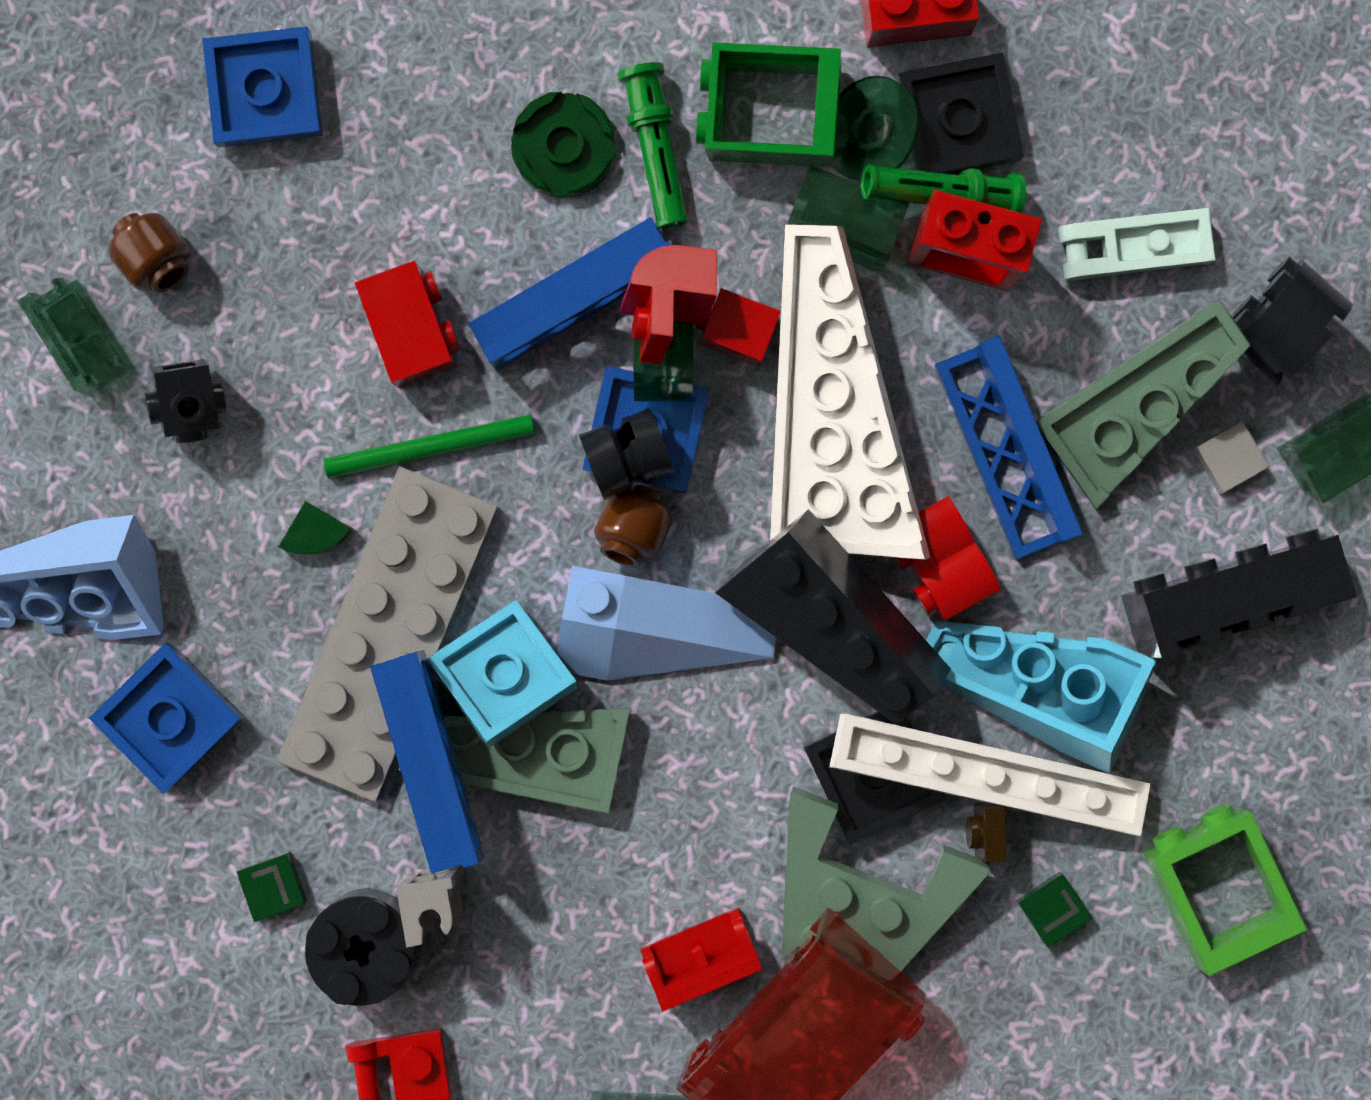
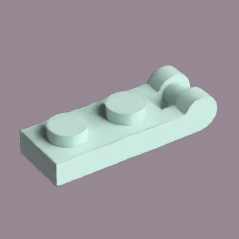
[1058,208,1215,281]

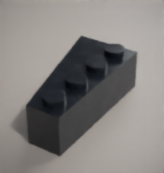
[715,509,951,725]
[1121,528,1357,658]

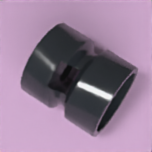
[579,408,675,500]

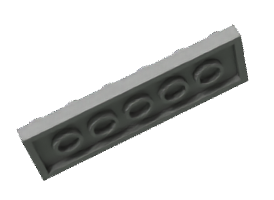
[277,466,499,802]

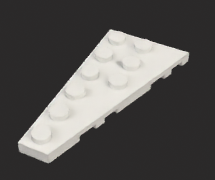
[770,225,930,559]

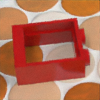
[907,190,1042,292]

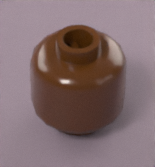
[108,213,190,293]
[594,485,672,568]

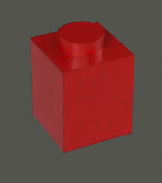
[695,288,781,367]

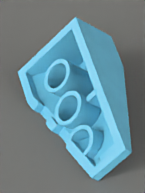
[926,620,1157,774]

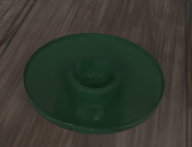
[834,76,920,182]

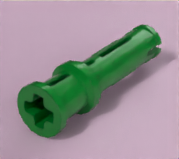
[617,62,690,229]
[861,164,1027,213]

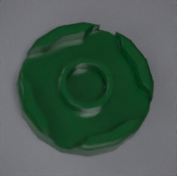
[511,91,616,198]

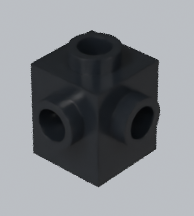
[145,359,226,443]

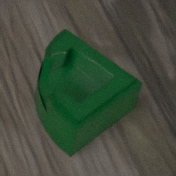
[278,501,354,554]

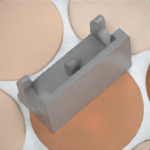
[396,865,464,948]

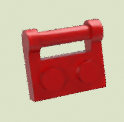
[345,1028,453,1100]

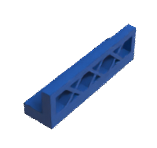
[468,217,671,371]
[934,335,1083,560]
[370,650,485,874]

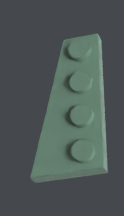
[1036,298,1250,509]
[399,708,631,814]

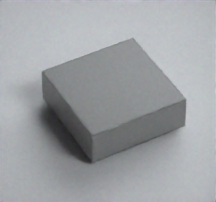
[1192,421,1269,494]

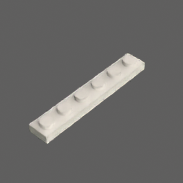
[830,714,1151,836]

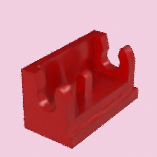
[640,907,762,1012]

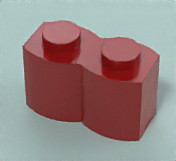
[893,496,1001,621]

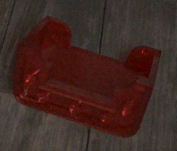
[676,907,926,1100]

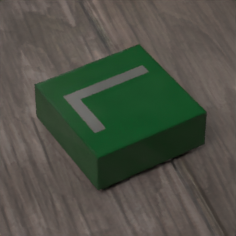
[237,852,308,922]
[1016,872,1092,948]

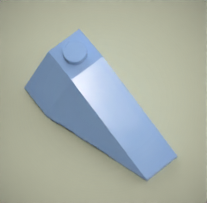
[0,515,164,640]
[557,566,777,681]

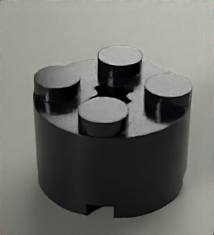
[1231,256,1353,385]
[305,888,421,1006]

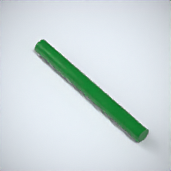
[324,414,536,479]

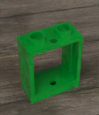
[696,42,842,167]

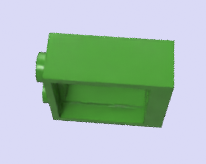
[1142,804,1307,976]

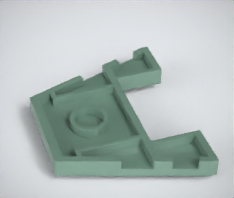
[782,786,990,993]

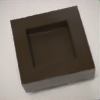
[966,803,1006,863]

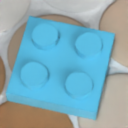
[427,600,578,748]

